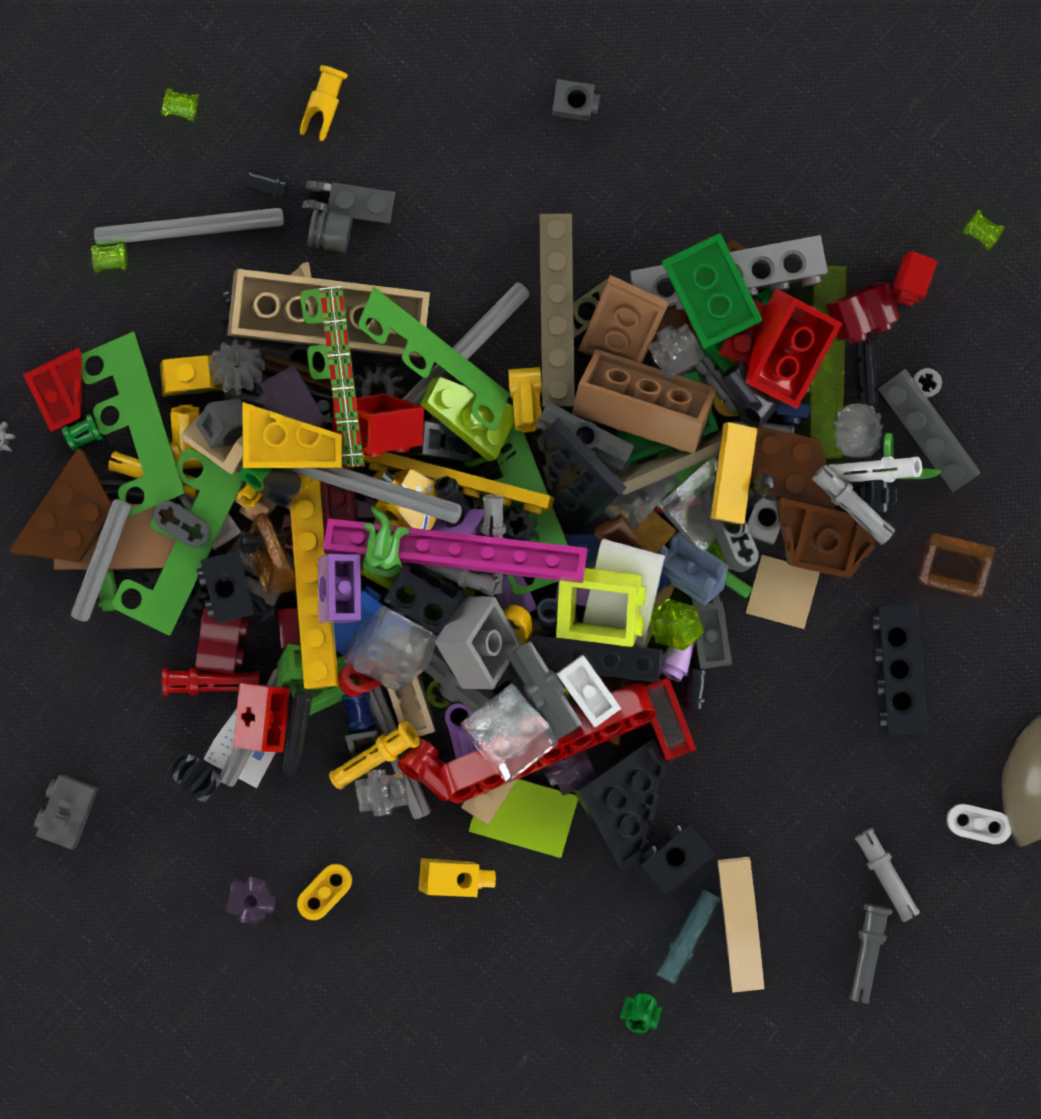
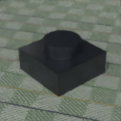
[345,723,380,759]

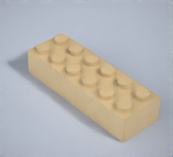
[227,269,430,358]

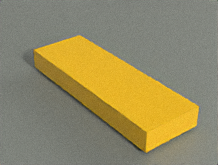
[711,422,757,524]

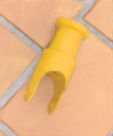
[300,65,348,141]

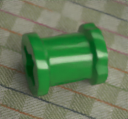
[62,414,103,453]

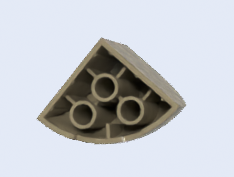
[1001,715,1041,847]

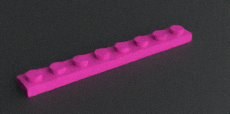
[323,518,587,583]

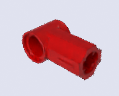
[397,738,449,801]

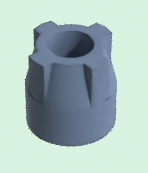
[537,598,558,631]

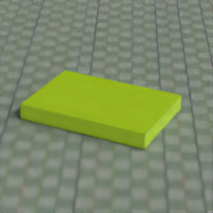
[469,779,578,858]

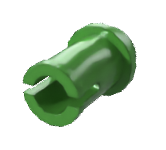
[98,570,123,612]

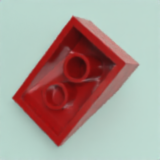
[745,288,843,409]

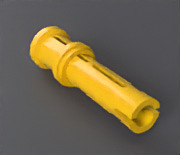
[329,721,420,790]

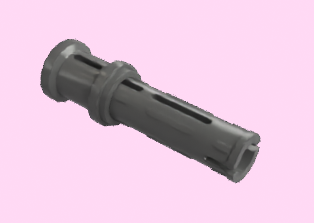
[849,903,893,1004]

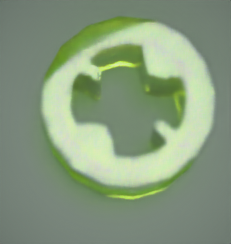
[426,680,453,708]

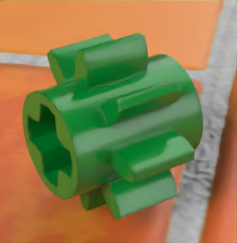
[620,993,662,1033]

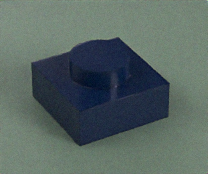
[774,401,810,425]
[567,534,601,569]

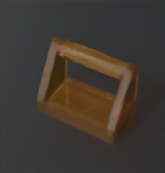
[249,513,296,595]
[918,533,996,598]

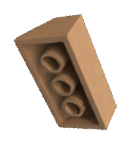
[572,349,717,454]

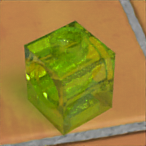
[649,599,704,651]

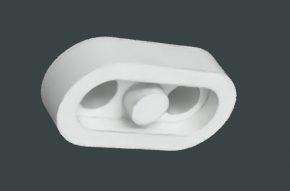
[947,804,1012,844]

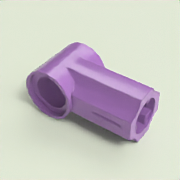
[445,701,482,759]

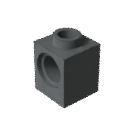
[552,79,600,121]
[196,399,243,448]

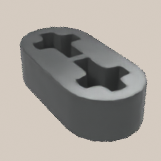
[153,501,212,547]

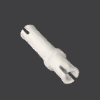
[828,456,922,483]

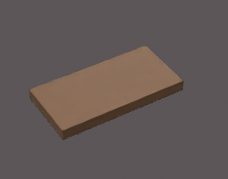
[54,504,182,570]

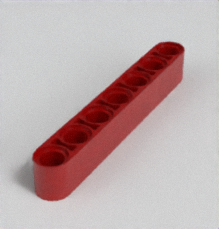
[439,683,656,803]

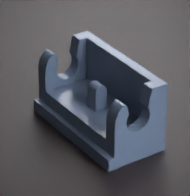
[659,532,729,606]

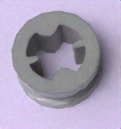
[913,368,942,398]

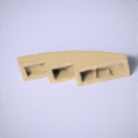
[379,630,436,736]
[718,857,764,993]

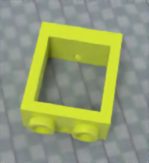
[556,568,647,647]

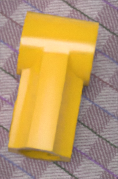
[508,367,542,432]
[170,405,205,469]

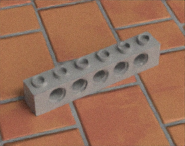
[630,235,828,310]

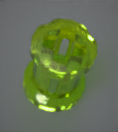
[162,88,199,122]
[962,209,1005,250]
[91,242,128,273]

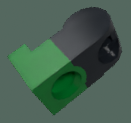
[239,465,301,507]

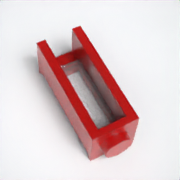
[642,677,697,762]

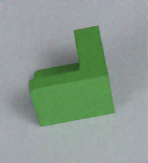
[277,644,303,688]

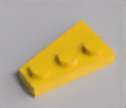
[242,402,342,468]

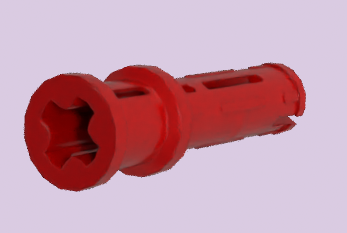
[162,667,260,696]

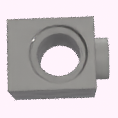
[746,494,781,545]

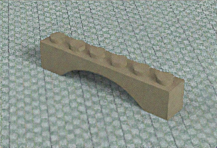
[539,214,575,410]

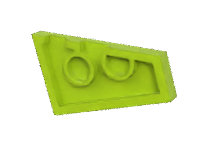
[420,377,514,461]

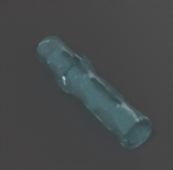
[657,889,721,984]

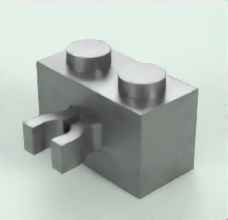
[34,774,99,849]

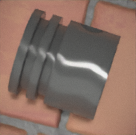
[307,209,353,254]

